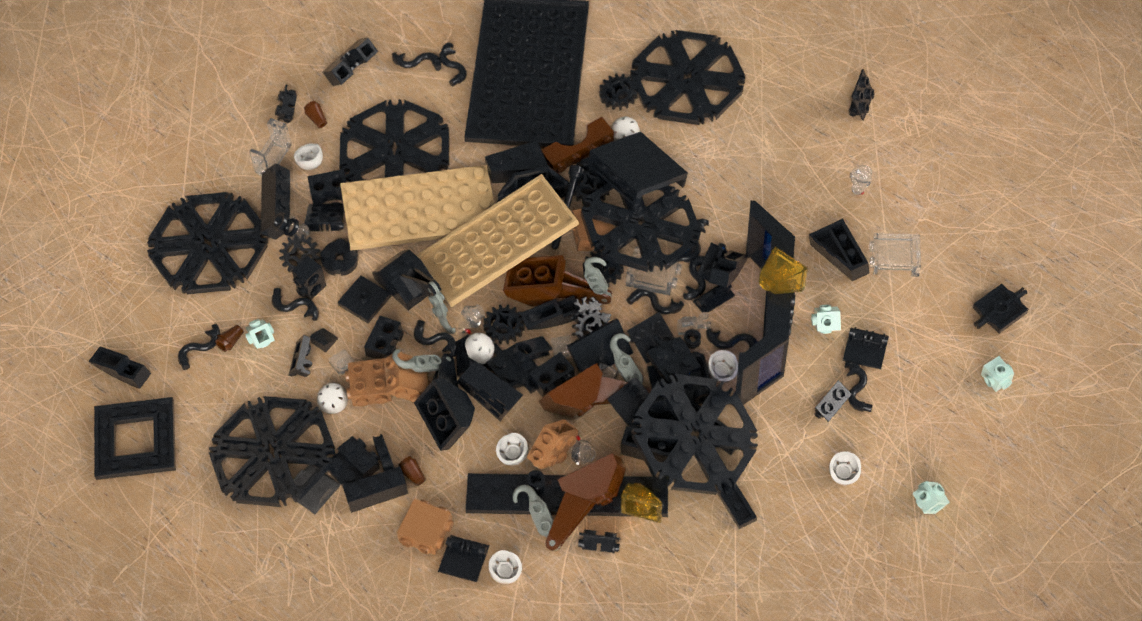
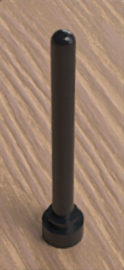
[552,165,584,250]

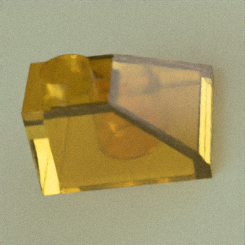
[759,247,808,294]
[621,483,662,523]

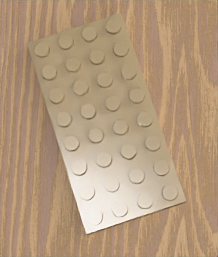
[340,165,494,251]
[416,174,579,307]

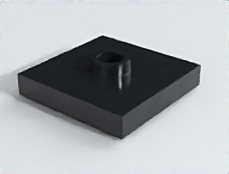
[338,275,391,324]

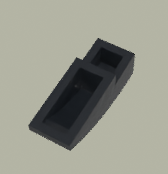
[709,250,748,287]
[520,295,579,330]
[89,347,151,389]

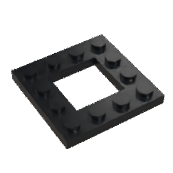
[94,397,176,480]

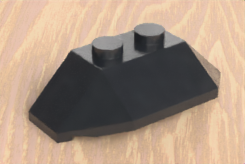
[497,166,569,202]

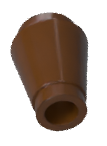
[304,101,327,128]
[215,325,244,352]
[398,456,426,486]

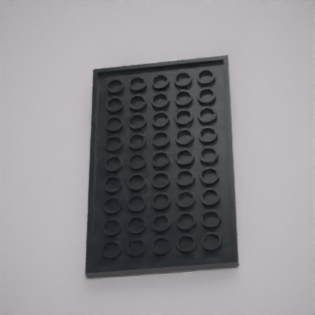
[464,0,589,147]

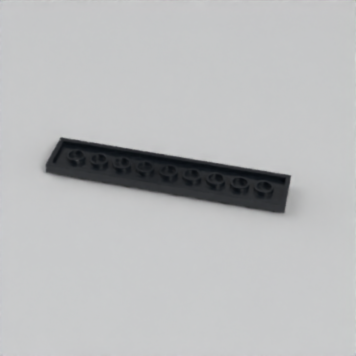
[466,473,668,517]

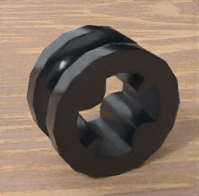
[684,329,701,349]
[527,470,545,491]

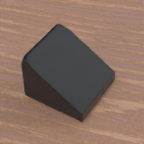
[310,328,338,352]

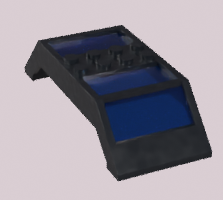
[736,200,796,405]

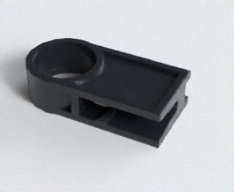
[513,336,552,362]
[373,434,394,471]

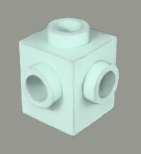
[811,305,841,334]
[245,319,275,349]
[981,356,1014,392]
[913,481,950,514]

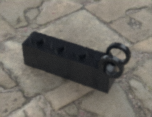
[261,163,299,240]

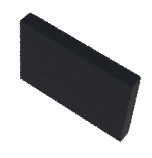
[567,318,634,373]

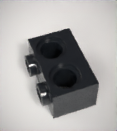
[307,169,347,204]
[292,256,326,300]
[364,316,404,359]
[529,352,575,397]

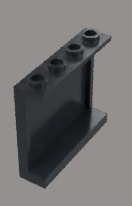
[587,131,688,207]

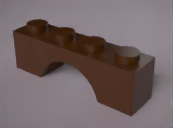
[542,117,614,173]

